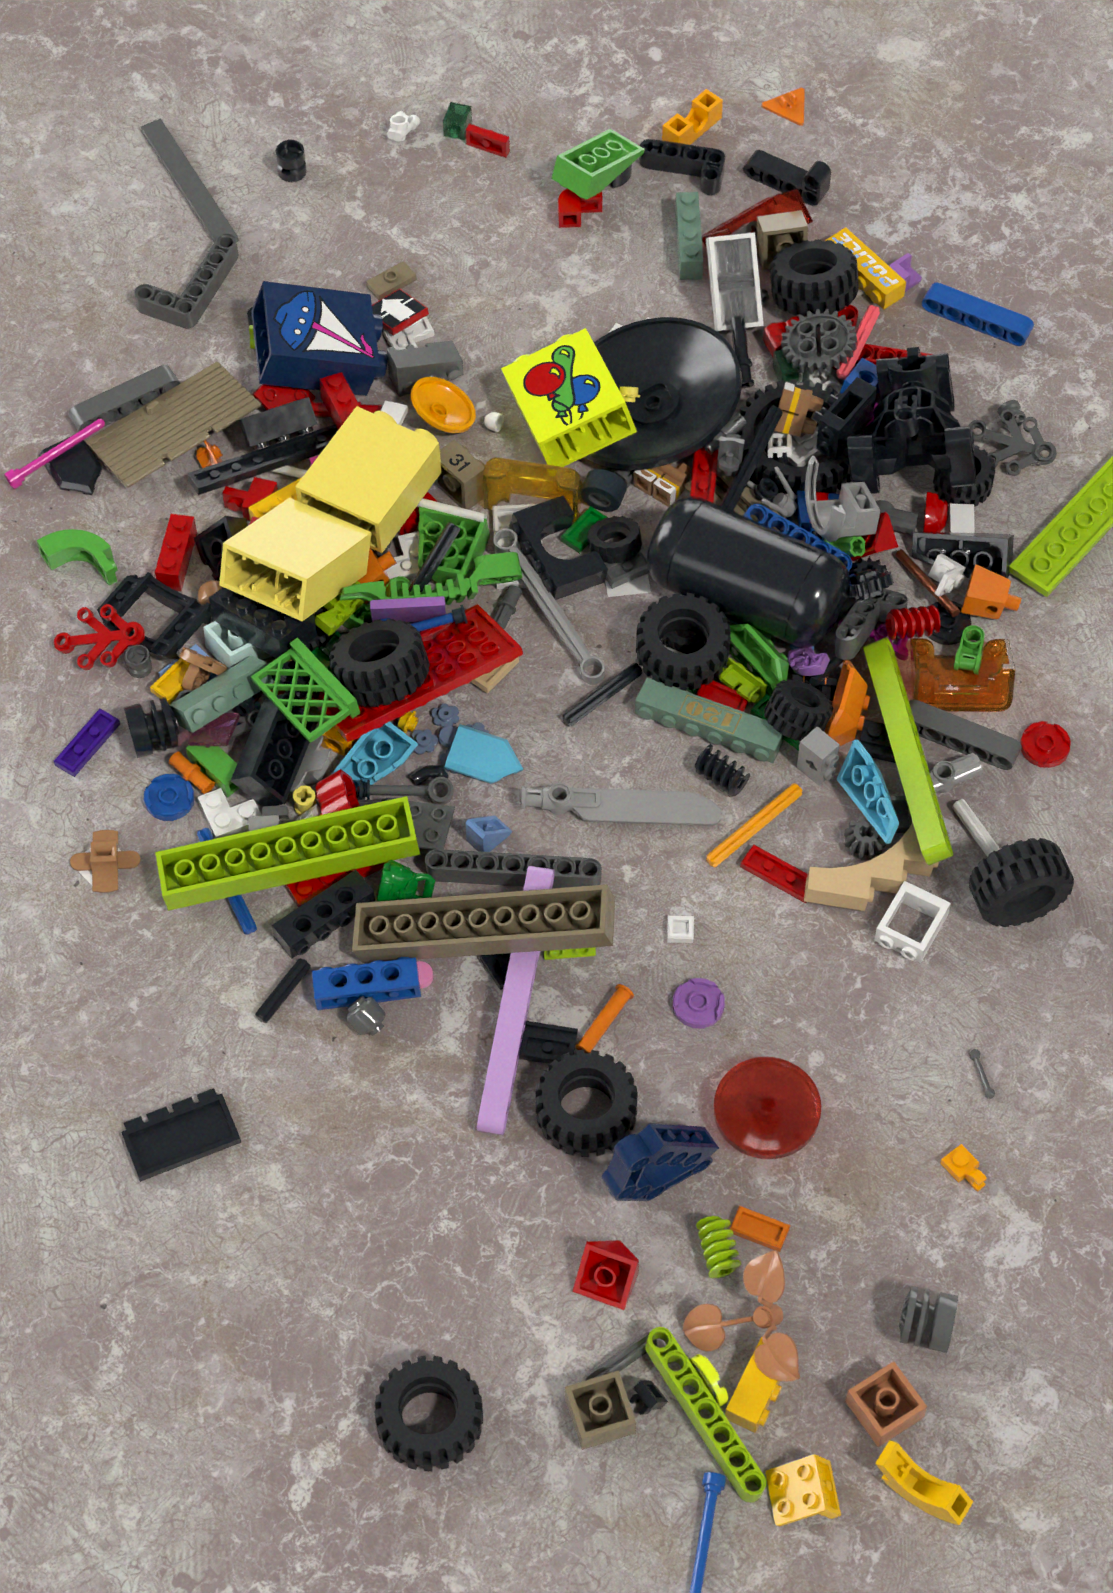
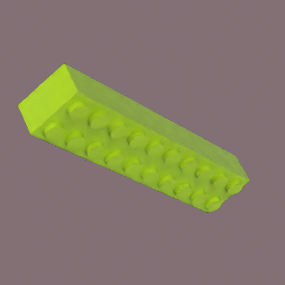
[155,796,420,911]

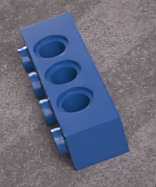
[312,957,421,1010]

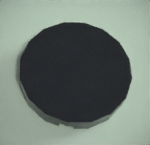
[929,601,972,645]

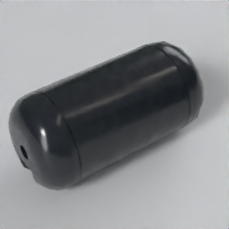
[647,496,850,648]

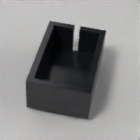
[238,397,318,449]

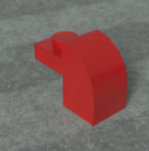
[558,188,603,228]
[222,477,278,521]

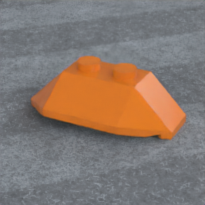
[824,660,871,747]

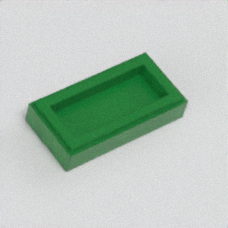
[561,506,607,554]

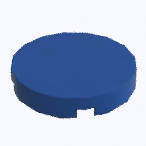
[144,774,195,821]

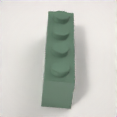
[675,192,703,280]
[170,655,274,733]

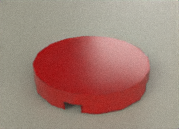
[1020,721,1071,768]

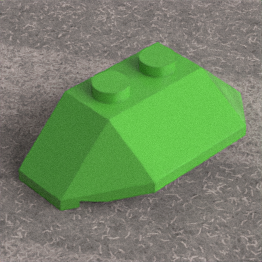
[729,624,789,696]

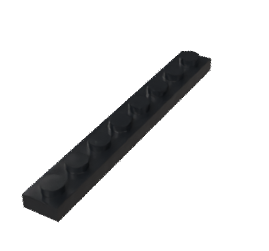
[188,424,338,495]

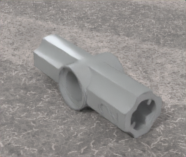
[929,753,983,793]

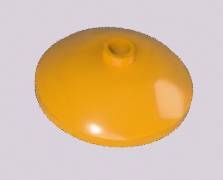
[411,377,476,433]

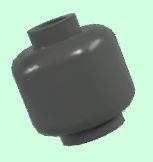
[346,996,386,1036]

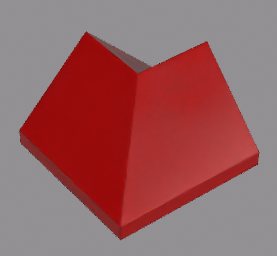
[850,512,898,561]
[572,1240,639,1310]

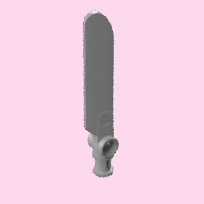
[521,782,721,826]

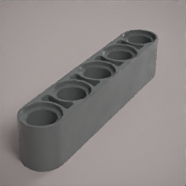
[68,365,180,431]
[909,700,1022,770]

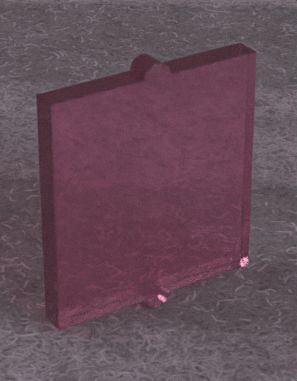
[188,713,240,748]

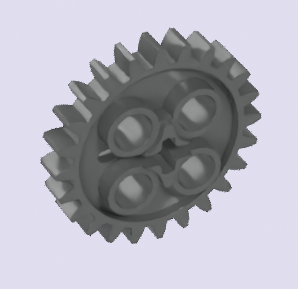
[781,309,857,375]

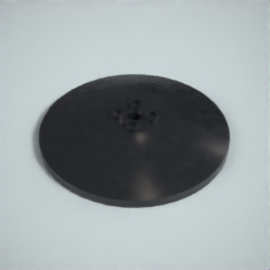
[585,317,742,470]

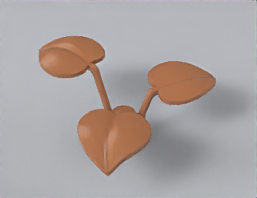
[683,1250,800,1381]

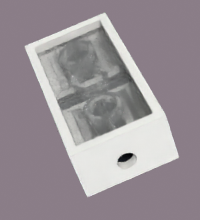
[706,233,764,331]

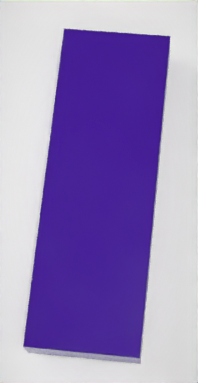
[54,708,120,777]

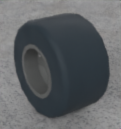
[580,469,627,512]

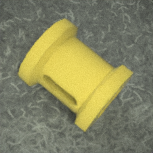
[293,785,317,816]

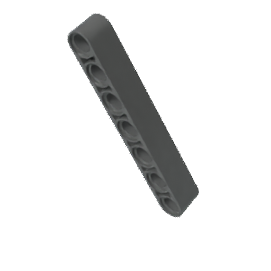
[425,849,602,888]

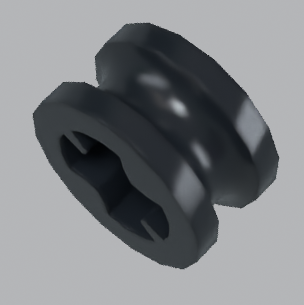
[754,478,778,501]

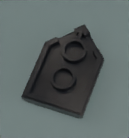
[39,435,102,495]

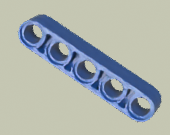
[922,283,1034,346]
[743,504,852,571]

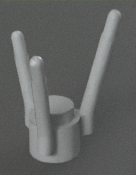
[747,466,798,517]

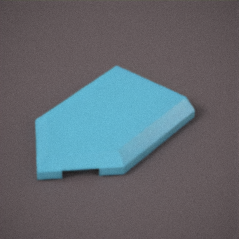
[444,724,523,784]

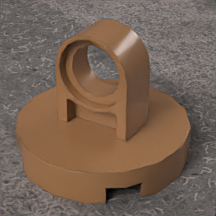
[179,647,228,691]

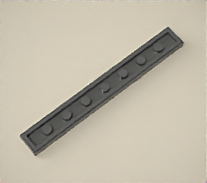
[141,118,239,242]

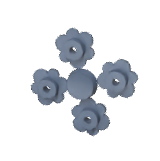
[412,703,489,774]

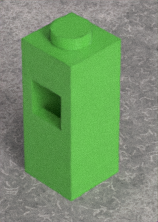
[186,733,239,798]

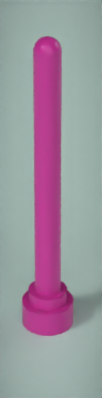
[4,419,105,490]

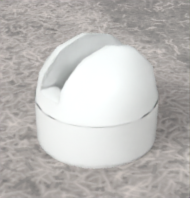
[484,412,504,432]

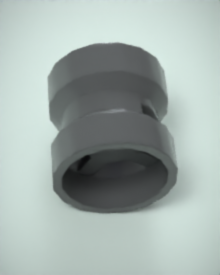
[125,645,152,678]

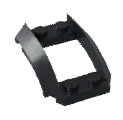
[97,572,211,659]

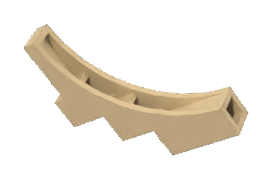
[804,822,939,911]

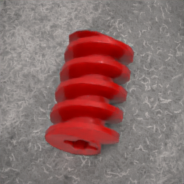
[885,605,940,640]

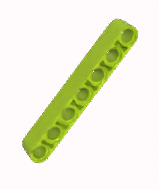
[646,1327,766,1503]

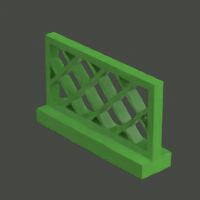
[251,638,360,743]

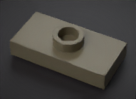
[366,261,417,300]

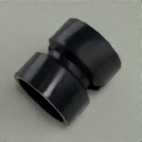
[275,139,307,183]

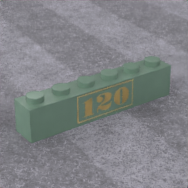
[635,678,785,763]

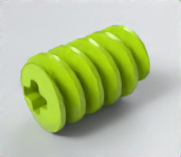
[696,1216,741,1279]

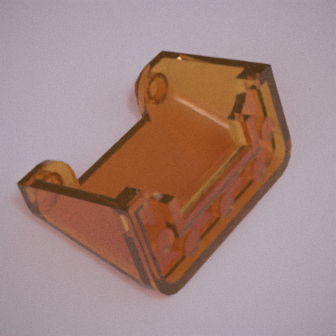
[910,638,1016,712]

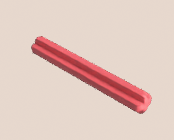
[836,305,880,380]

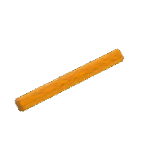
[706,783,803,867]

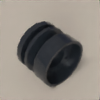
[124,697,179,758]

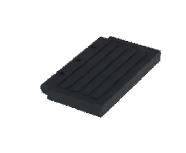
[121,1088,241,1182]

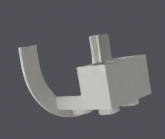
[805,456,880,542]

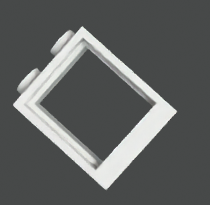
[875,881,951,963]

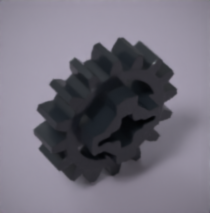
[846,569,894,600]

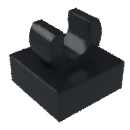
[630,1380,668,1415]

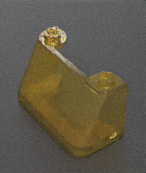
[483,458,583,522]

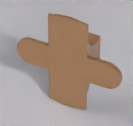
[70,830,141,893]

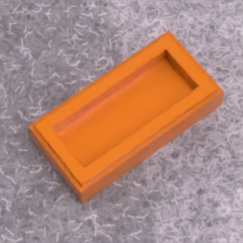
[730,1206,790,1252]

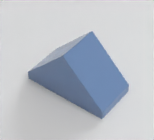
[465,816,512,852]

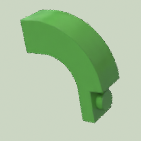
[37,529,118,586]

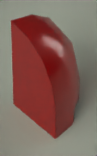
[923,492,948,532]

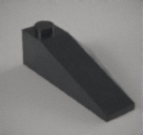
[194,516,248,582]

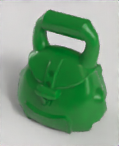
[377,860,436,902]

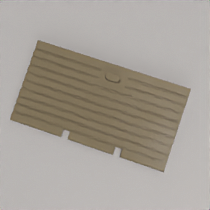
[85,361,261,488]

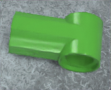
[825,536,866,557]

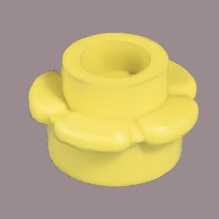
[619,386,640,402]

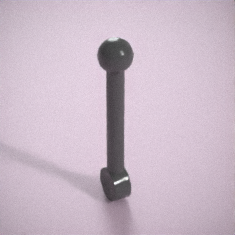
[969,1049,995,1099]

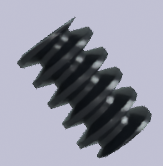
[695,744,750,797]

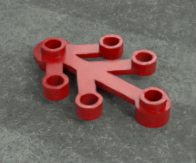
[54,604,145,670]

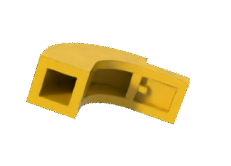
[875,1440,973,1526]

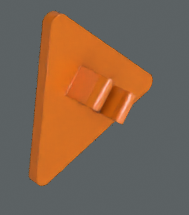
[762,88,805,126]

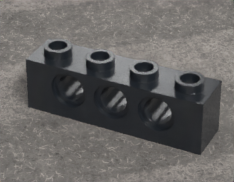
[272,870,375,959]

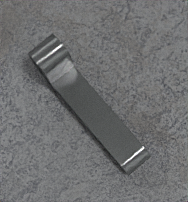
[134,233,239,329]

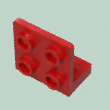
[252,384,315,410]

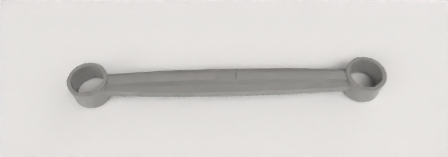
[493,528,605,685]

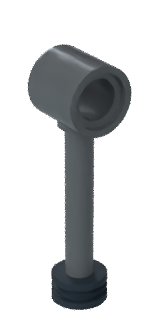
[357,777,453,805]

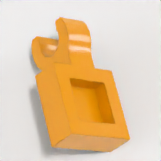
[941,1144,987,1192]

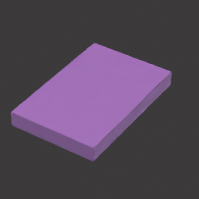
[370,596,446,622]

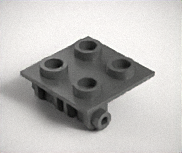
[409,801,455,850]

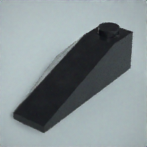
[912,532,1014,579]

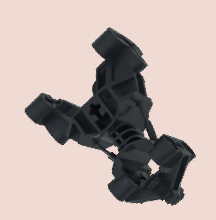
[847,347,976,494]

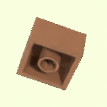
[845,1361,927,1447]

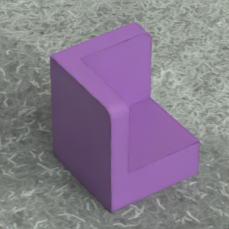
[889,253,922,292]

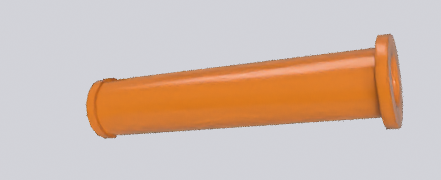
[575,984,634,1053]

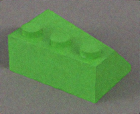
[418,506,490,587]

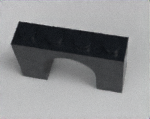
[509,495,608,600]

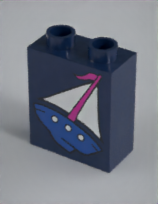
[251,281,388,396]

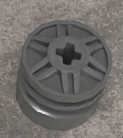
[899,1286,958,1353]

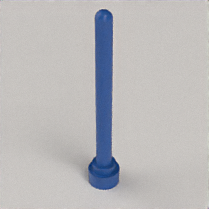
[689,1472,726,1593]

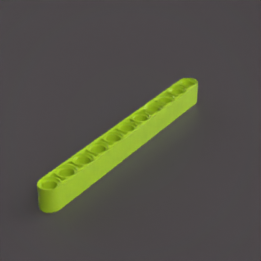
[864,637,953,866]

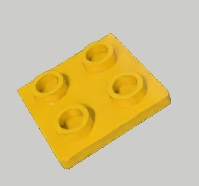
[765,1454,841,1527]

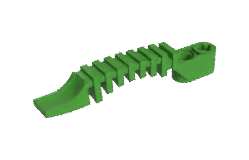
[339,552,522,605]

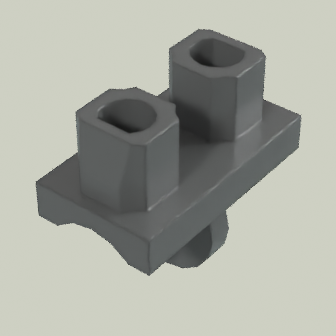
[716,433,744,478]

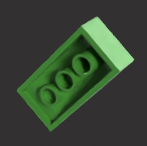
[551,129,645,200]

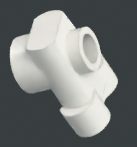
[387,111,420,142]

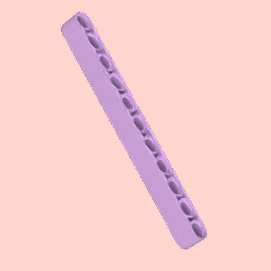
[477,866,555,1135]

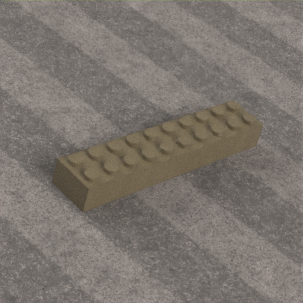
[352,885,615,963]

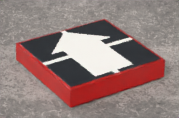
[372,288,429,336]

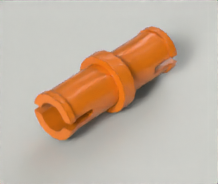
[169,751,215,794]

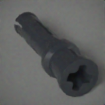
[730,316,754,389]

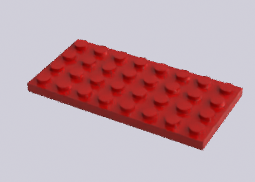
[311,604,524,742]

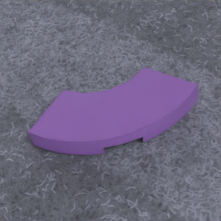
[788,647,830,676]

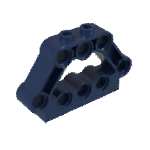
[601,1124,719,1201]

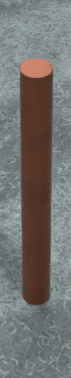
[895,549,960,617]

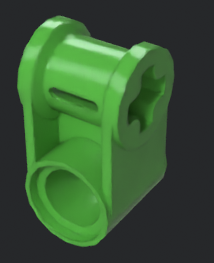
[954,625,985,675]

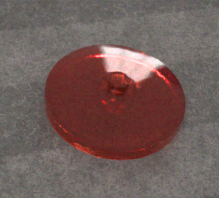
[713,1057,821,1159]

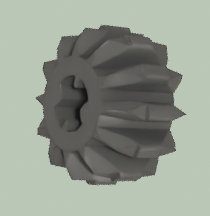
[844,816,887,860]

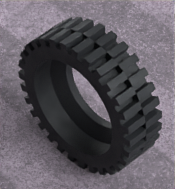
[736,379,863,501]

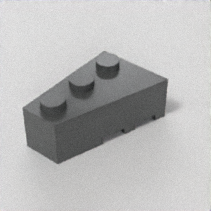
[387,340,464,397]

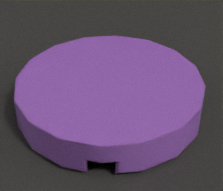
[673,978,725,1028]

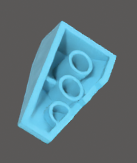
[332,722,419,795]
[837,740,899,844]

